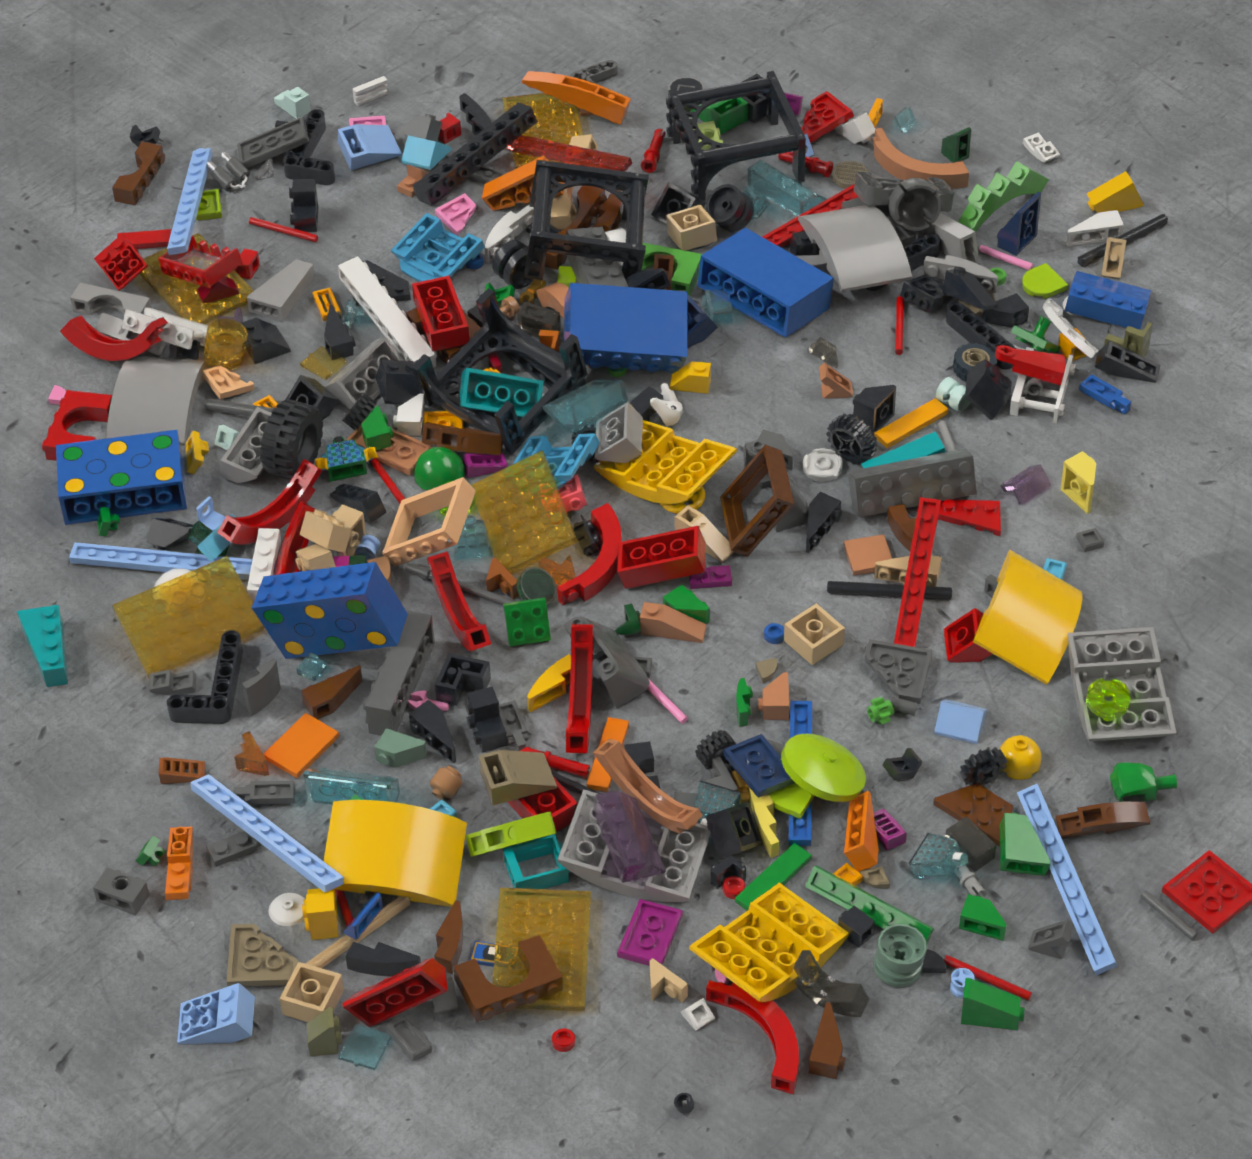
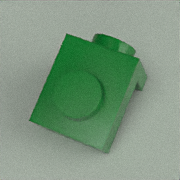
[484,283,515,307]

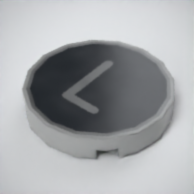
[669,77,704,94]

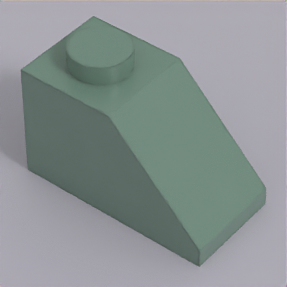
[374,728,427,767]

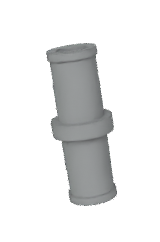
[951,860,987,897]

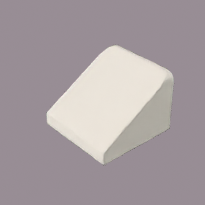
[681,998,716,1031]

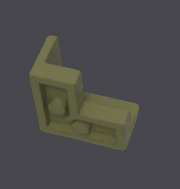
[1104,322,1153,358]

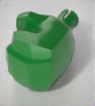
[1110,763,1177,802]

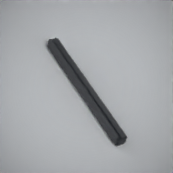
[1077,214,1168,267]
[827,581,952,600]

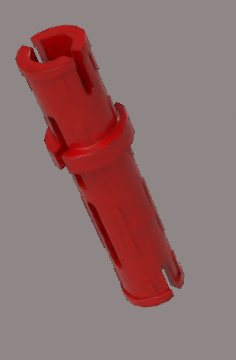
[527,747,590,779]

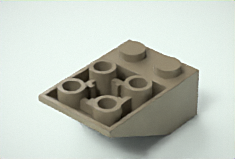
[479,750,557,805]

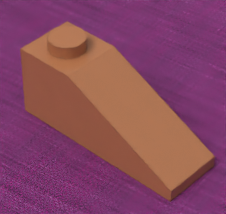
[640,602,707,643]

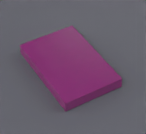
[617,899,683,966]

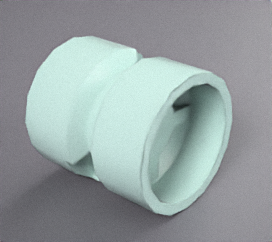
[936,377,971,413]

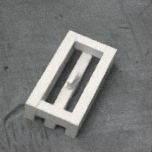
[353,76,389,106]

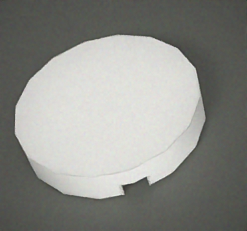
[802,448,843,482]

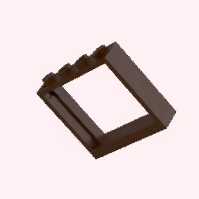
[720,444,794,556]

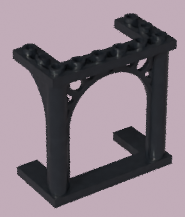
[666,71,806,201]
[523,160,649,280]
[411,288,588,454]

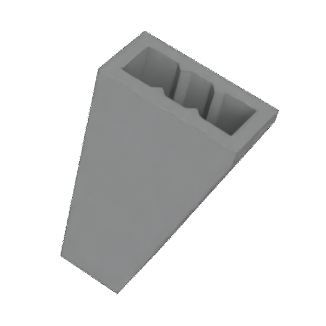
[922,213,979,264]
[247,259,315,321]

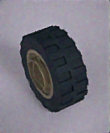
[953,343,997,381]

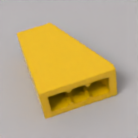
[1087,171,1144,213]

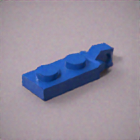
[1079,375,1131,414]

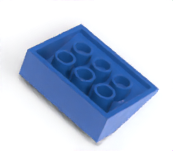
[1065,271,1151,330]

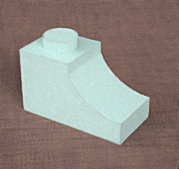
[274,87,311,119]

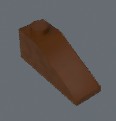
[809,1002,846,1080]

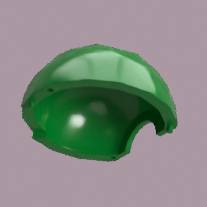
[415,447,465,491]

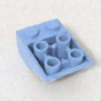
[337,124,402,170]
[177,983,255,1044]

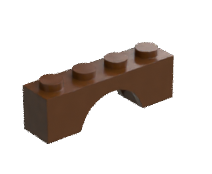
[112,142,165,205]

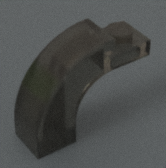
[793,950,870,1017]

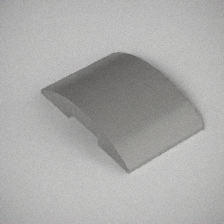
[798,205,912,292]
[106,356,208,446]
[1068,627,1177,742]
[557,790,711,902]

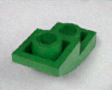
[736,678,753,727]

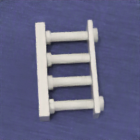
[122,307,215,349]
[1010,347,1076,423]

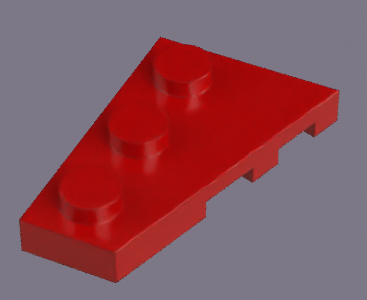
[938,499,1001,536]

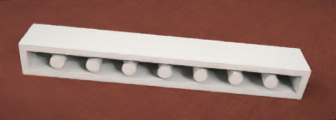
[338,256,437,367]

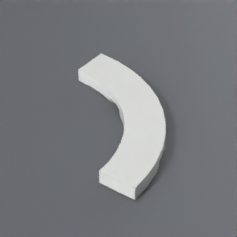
[1043,298,1099,359]

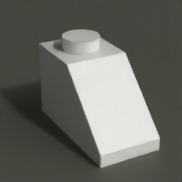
[835,113,875,144]
[393,394,425,436]

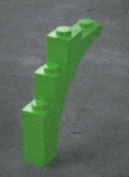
[958,161,1049,233]

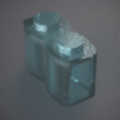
[701,288,733,325]

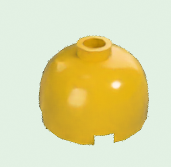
[999,735,1042,780]

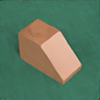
[758,672,789,720]

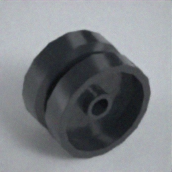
[706,184,754,232]
[492,240,534,289]

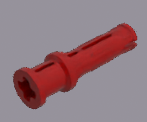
[640,129,666,173]
[778,152,833,178]

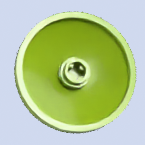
[781,734,866,802]

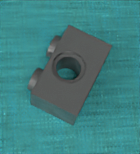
[93,867,150,916]

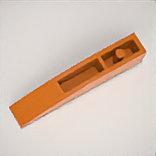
[521,71,631,124]

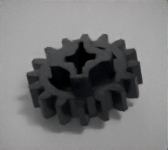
[959,747,1008,785]

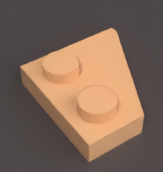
[203,366,254,399]

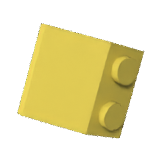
[1061,451,1096,514]

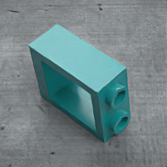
[503,834,571,896]

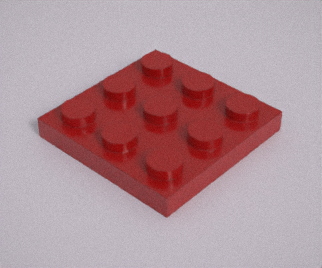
[1162,850,1252,934]

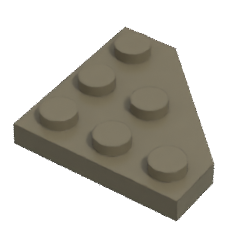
[227,924,298,986]

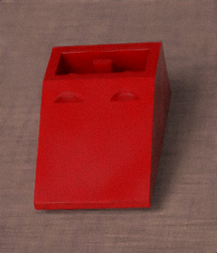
[94,234,148,291]

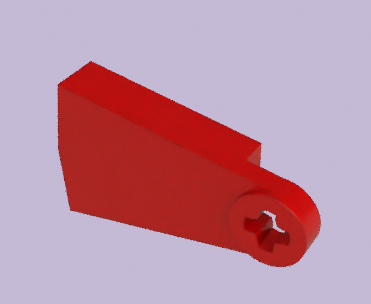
[995,345,1066,386]

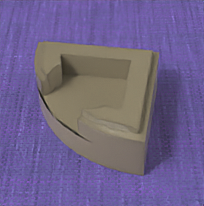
[756,658,777,683]
[860,866,890,889]

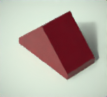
[197,276,239,304]

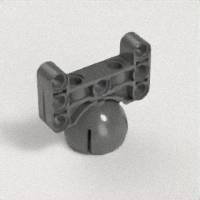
[854,171,955,231]

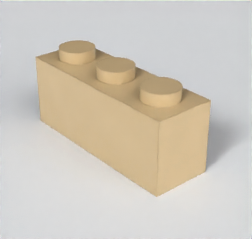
[300,509,352,553]

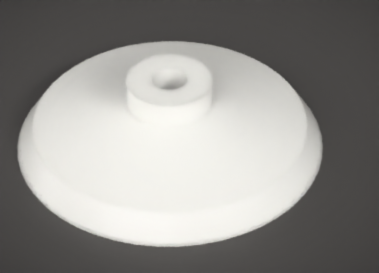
[268,893,305,926]

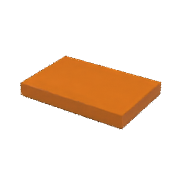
[263,713,339,778]

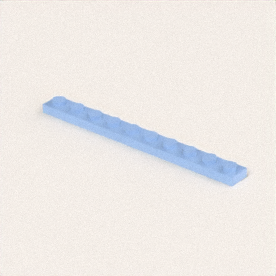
[167,148,212,255]
[69,542,276,580]
[191,774,343,893]
[1017,784,1117,975]

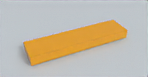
[874,398,948,449]

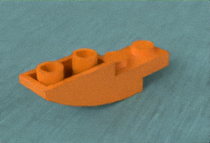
[165,826,193,900]

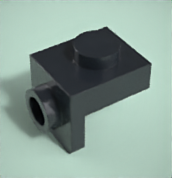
[129,125,161,147]
[169,340,200,360]
[882,748,922,780]
[711,855,746,889]

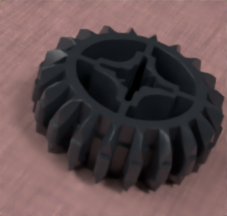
[826,414,878,465]

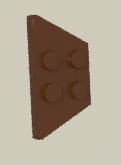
[933,783,1013,847]

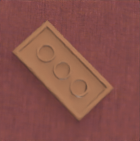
[345,420,433,476]

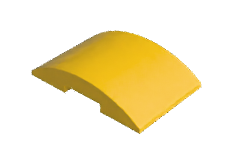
[594,420,737,504]
[973,550,1082,685]
[323,800,467,907]
[689,883,849,1002]

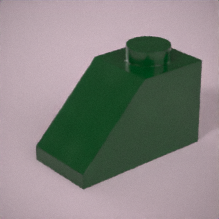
[941,127,971,163]

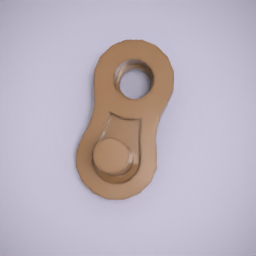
[499,296,520,321]

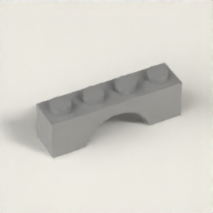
[70,283,151,315]

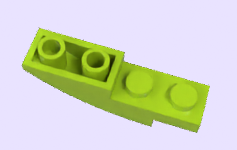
[465,811,556,857]

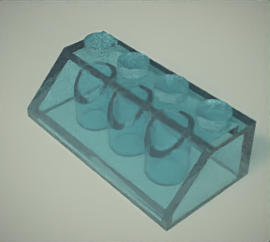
[747,160,827,217]
[543,380,628,431]
[303,767,400,805]

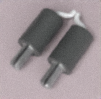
[207,152,250,191]

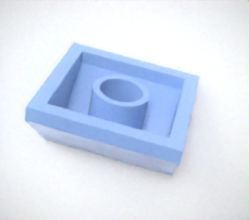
[934,699,987,744]

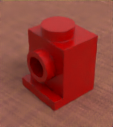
[438,113,461,144]
[233,248,260,280]

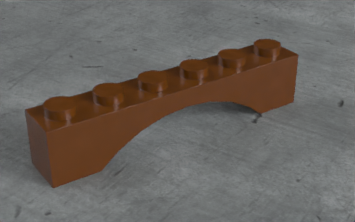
[545,186,607,270]

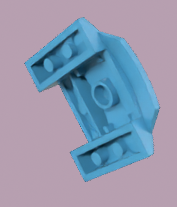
[391,213,485,282]
[505,434,600,495]

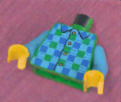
[315,436,378,482]

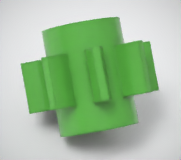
[867,697,894,725]

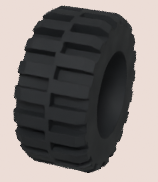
[260,399,323,479]

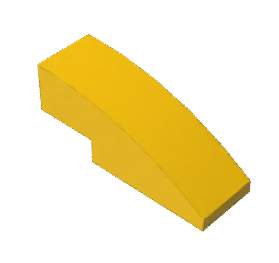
[527,654,571,713]

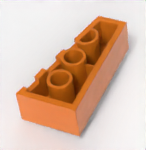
[482,155,564,211]

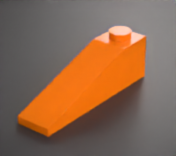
[844,791,879,872]

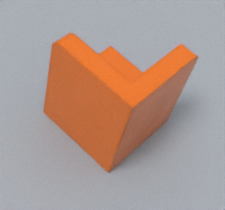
[539,330,561,353]

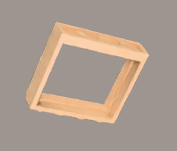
[382,477,476,567]

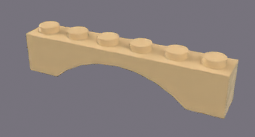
[550,134,598,230]

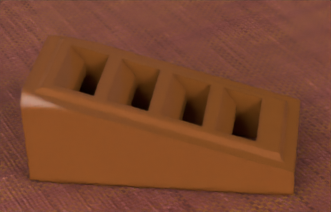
[159,757,205,784]

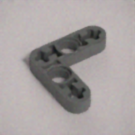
[570,60,618,83]

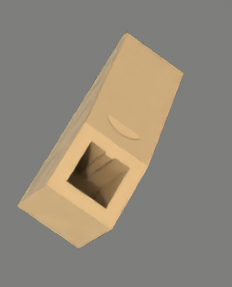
[675,505,734,563]
[874,555,942,587]

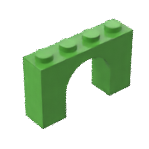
[641,243,702,296]

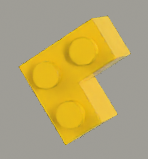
[302,888,339,940]

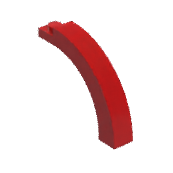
[60,315,168,361]
[217,459,322,544]
[273,501,315,575]
[557,503,622,606]
[427,551,491,651]
[566,624,594,753]
[706,980,799,1095]

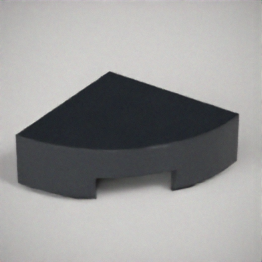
[922,949,946,973]

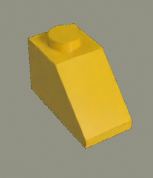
[669,361,711,394]

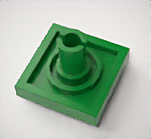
[1011,316,1060,354]
[503,597,551,646]

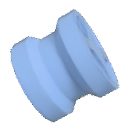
[356,535,381,561]
[950,968,974,998]

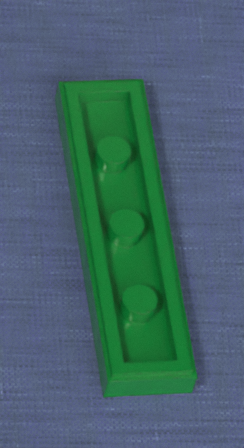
[735,843,812,911]

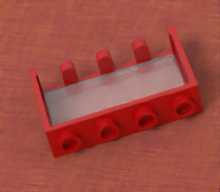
[158,236,244,288]

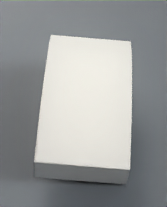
[1022,132,1060,163]

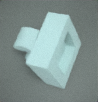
[214,425,239,450]

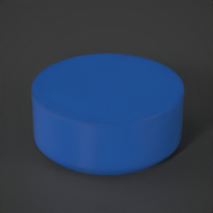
[465,253,484,269]
[764,623,784,644]

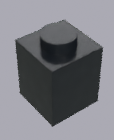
[838,906,875,948]

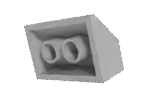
[595,402,643,463]

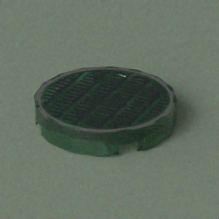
[517,567,556,605]

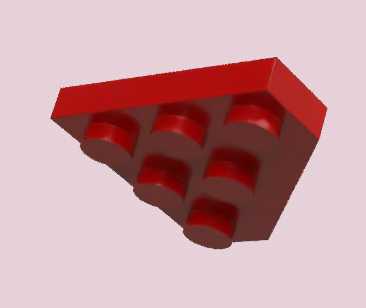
[801,91,854,143]

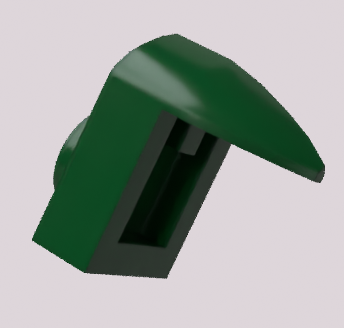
[615,603,641,636]

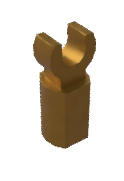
[519,279,546,307]
[731,770,750,804]

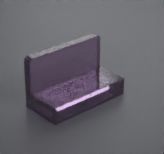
[1000,464,1051,504]

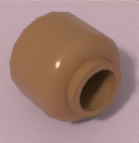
[430,766,463,800]

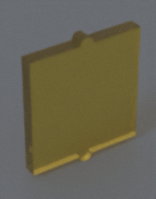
[300,346,347,380]

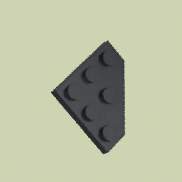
[353,260,411,306]

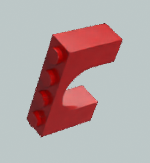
[42,390,112,461]

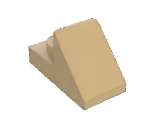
[1101,237,1127,278]
[650,958,688,1003]

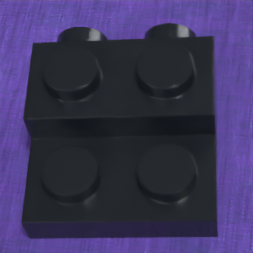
[900,274,954,313]

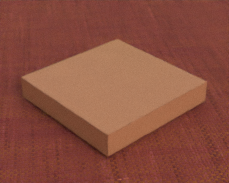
[843,534,892,576]

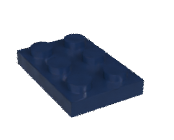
[724,734,795,798]

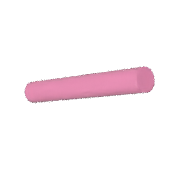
[979,245,1033,270]
[647,680,688,724]

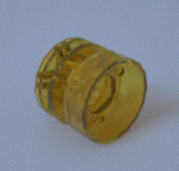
[203,318,248,370]

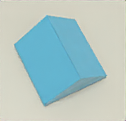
[402,135,452,170]

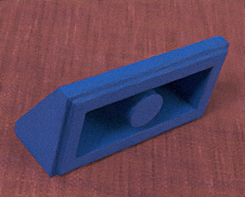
[343,893,382,940]

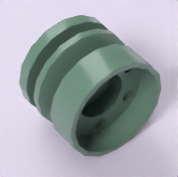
[873,924,927,987]

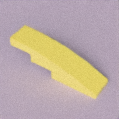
[749,787,779,858]

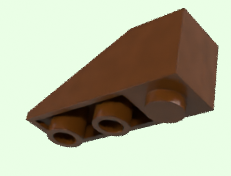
[301,665,363,720]

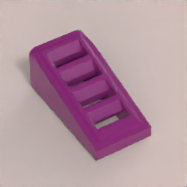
[463,453,508,478]
[874,808,907,851]

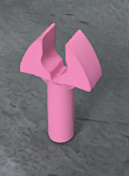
[408,691,449,712]

